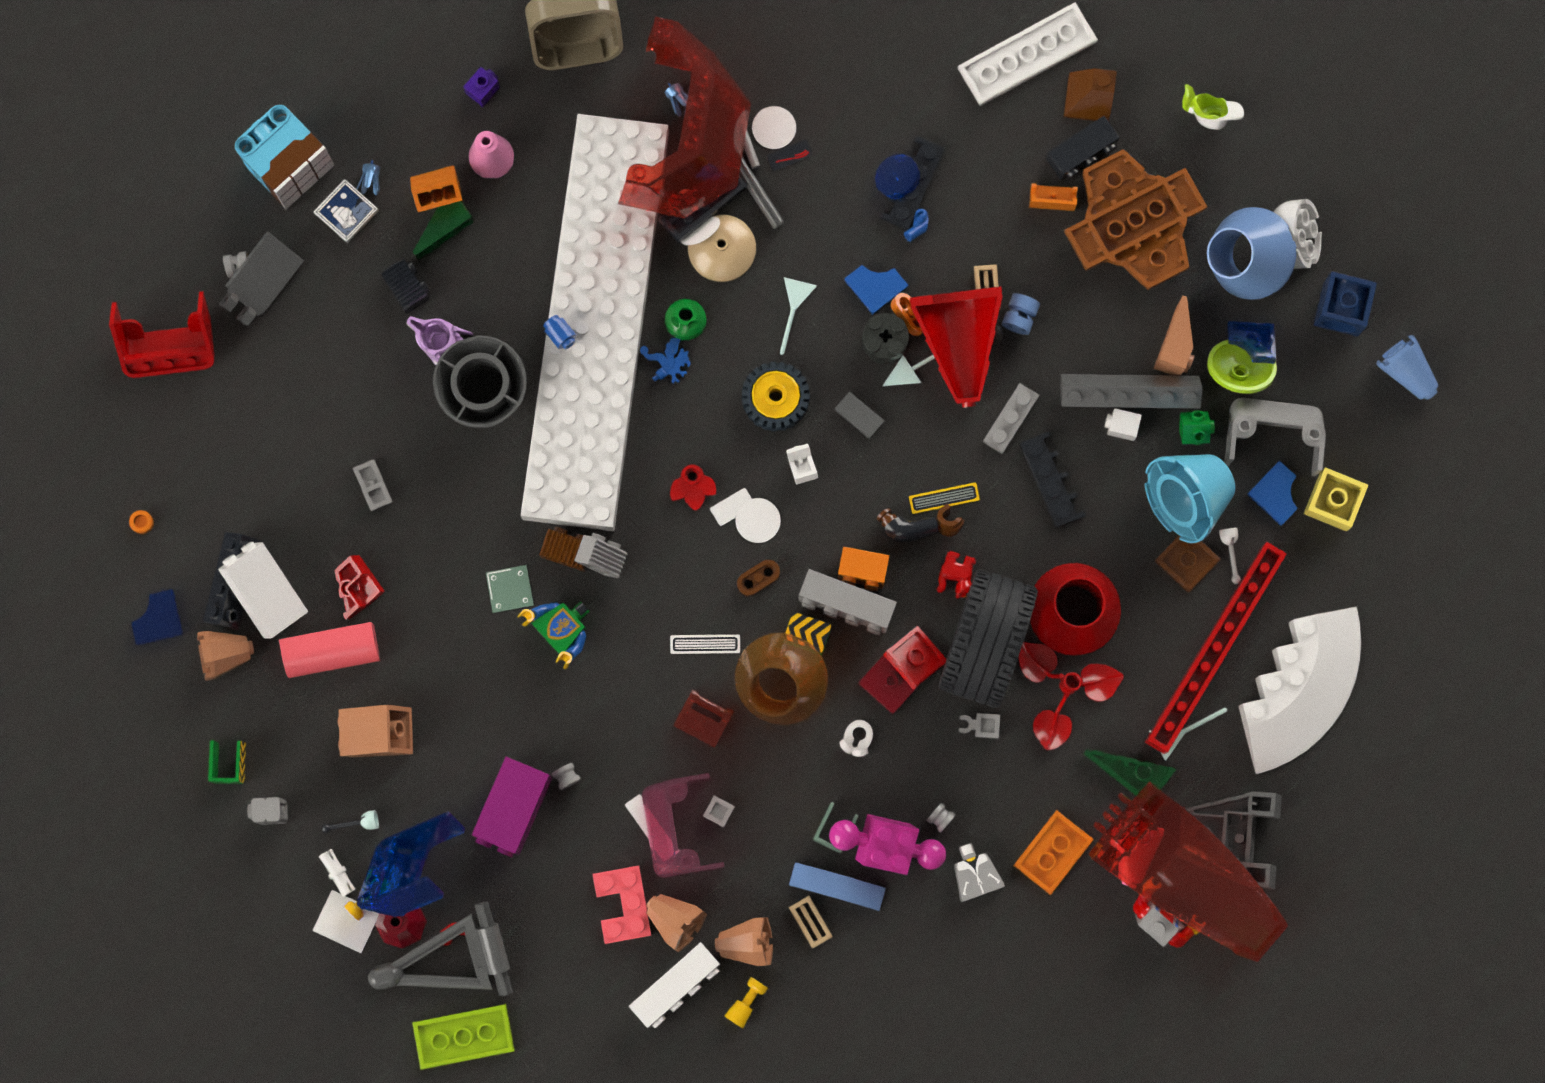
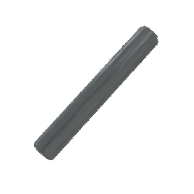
[727,150,784,229]

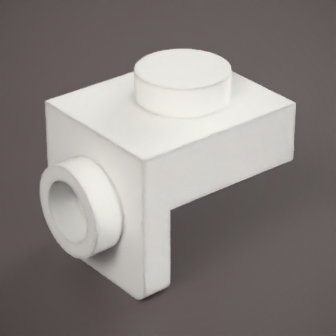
[786,444,818,485]

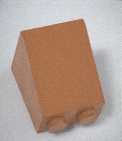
[338,705,413,757]

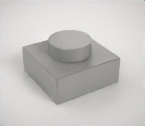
[703,795,735,828]

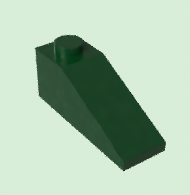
[413,201,474,261]

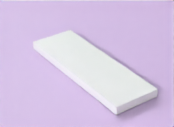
[958,2,1098,106]

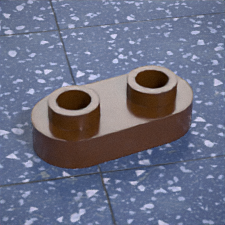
[737,560,780,596]

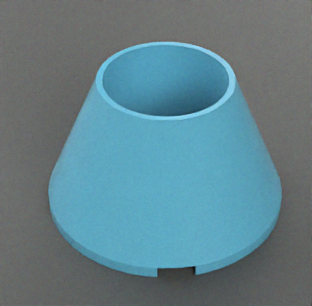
[1145,454,1235,543]

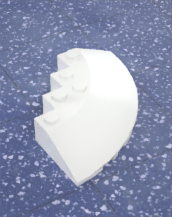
[1238,607,1361,774]

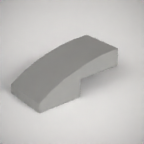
[353,459,392,511]

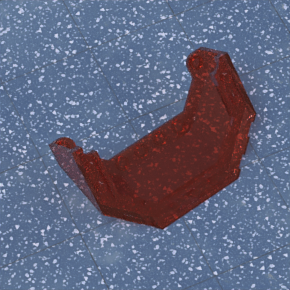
[618,17,751,219]

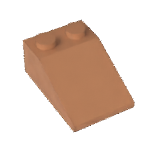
[1153,296,1194,376]

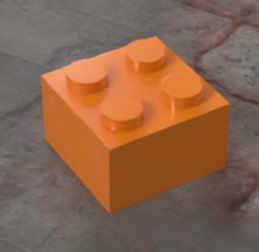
[837,547,889,591]

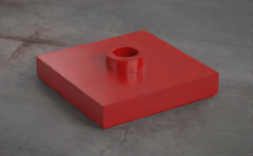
[883,626,946,690]

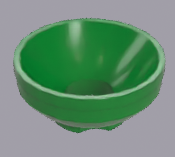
[665,299,707,340]

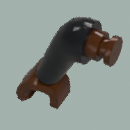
[877,504,965,543]

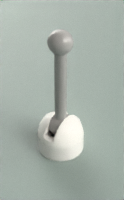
[1219,528,1241,584]

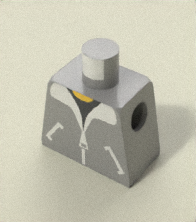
[954,843,1005,902]

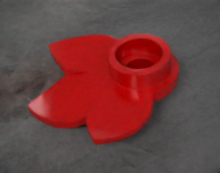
[670,465,716,511]

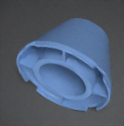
[1207,207,1296,300]

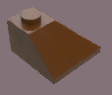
[1064,68,1117,122]

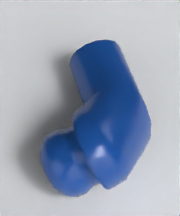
[904,209,928,242]

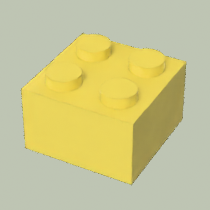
[1304,467,1368,532]

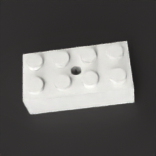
[629,942,721,1028]

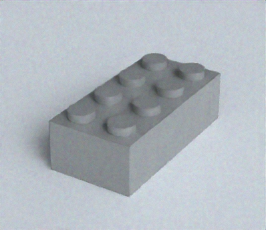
[799,569,897,635]

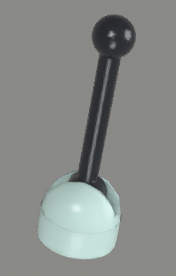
[322,810,379,833]

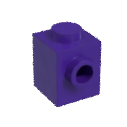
[463,67,500,107]

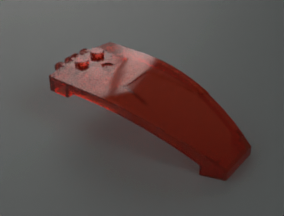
[1089,781,1288,962]

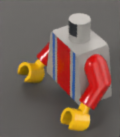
[1133,877,1206,948]

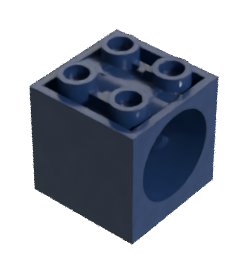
[1313,272,1377,337]

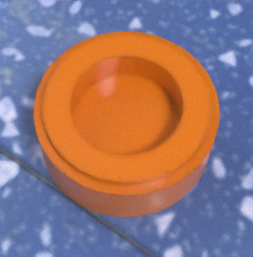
[129,510,154,534]

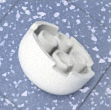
[1274,199,1322,269]

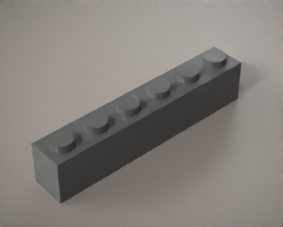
[1060,374,1202,408]

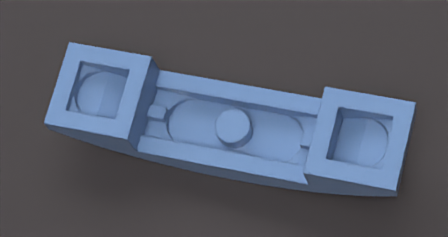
[789,862,886,911]

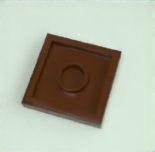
[1155,535,1220,593]

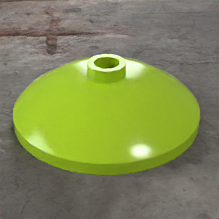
[1207,339,1277,393]

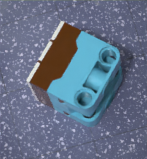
[235,105,334,209]

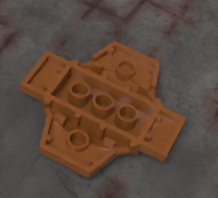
[1064,149,1207,290]

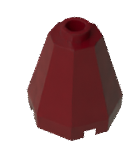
[375,897,427,949]

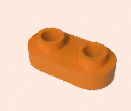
[891,293,923,336]

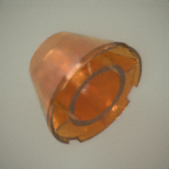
[735,633,828,725]

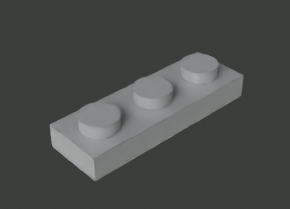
[983,383,1039,454]

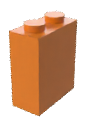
[410,165,462,212]

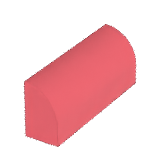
[279,622,380,678]

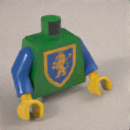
[517,602,590,669]

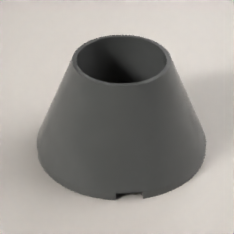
[433,335,527,428]

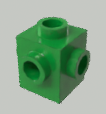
[1179,410,1215,445]

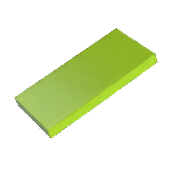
[412,1004,515,1070]

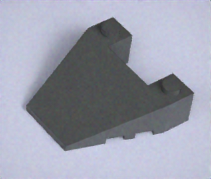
[1178,791,1282,890]

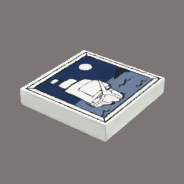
[314,179,379,243]

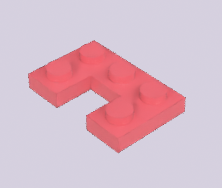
[593,866,652,944]

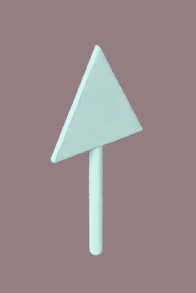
[883,355,935,386]

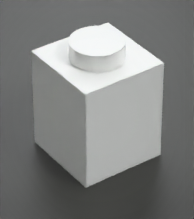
[1105,408,1141,441]

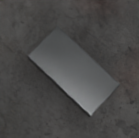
[835,391,885,439]

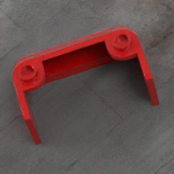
[109,291,214,378]

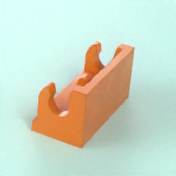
[1029,183,1078,211]

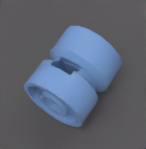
[1001,293,1040,335]

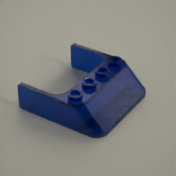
[356,812,465,917]

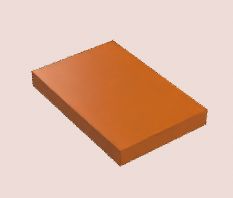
[1013,810,1094,895]

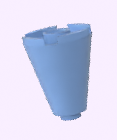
[1377,335,1438,400]

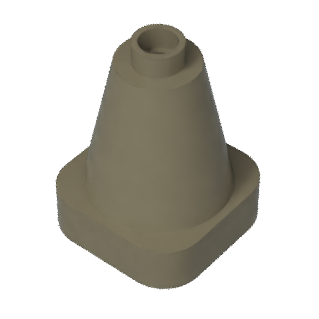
[525,0,623,70]

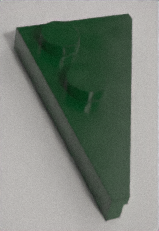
[1083,749,1176,805]

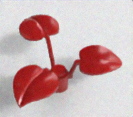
[1018,642,1124,750]

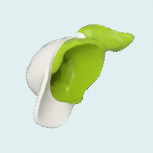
[1182,84,1244,130]

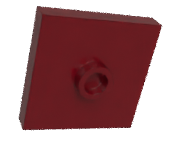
[858,655,917,715]

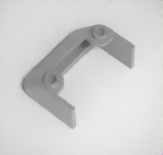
[1224,398,1326,476]

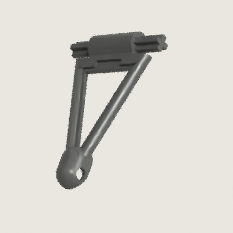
[368,901,513,996]

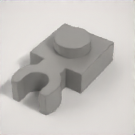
[959,713,1000,739]

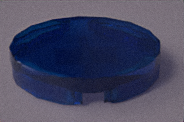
[875,154,920,199]

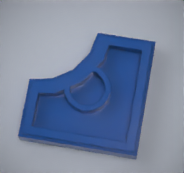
[844,265,909,315]
[1247,460,1298,526]

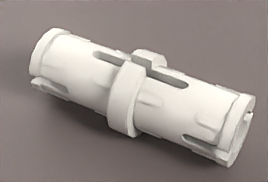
[319,849,355,897]

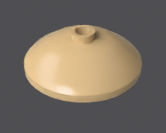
[688,215,756,282]

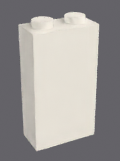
[218,541,308,638]

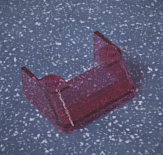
[642,773,725,878]

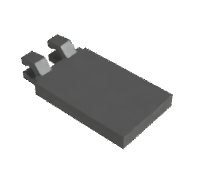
[219,232,304,326]

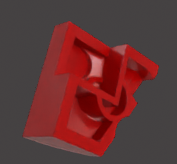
[334,555,385,619]

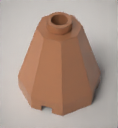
[197,631,254,681]
[646,894,707,953]
[715,917,773,966]

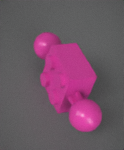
[829,814,946,875]

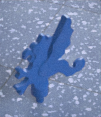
[640,338,691,384]

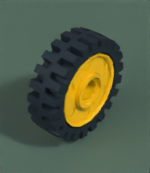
[742,362,810,432]

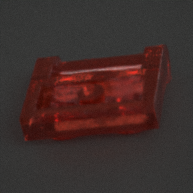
[673,689,734,748]

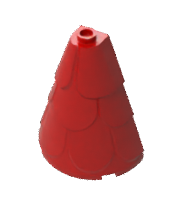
[910,286,1003,407]

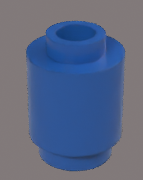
[543,315,577,350]

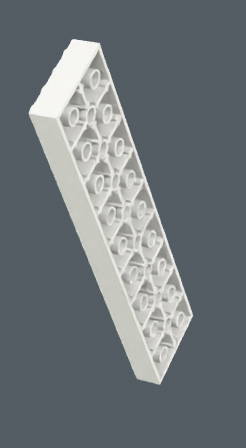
[521,114,669,531]

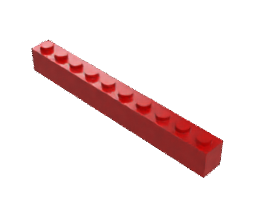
[1145,542,1287,755]

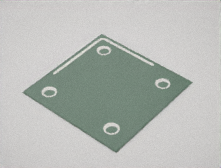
[486,565,534,613]

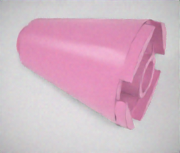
[469,131,514,179]

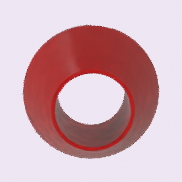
[1030,563,1121,656]

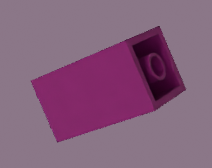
[472,757,553,858]

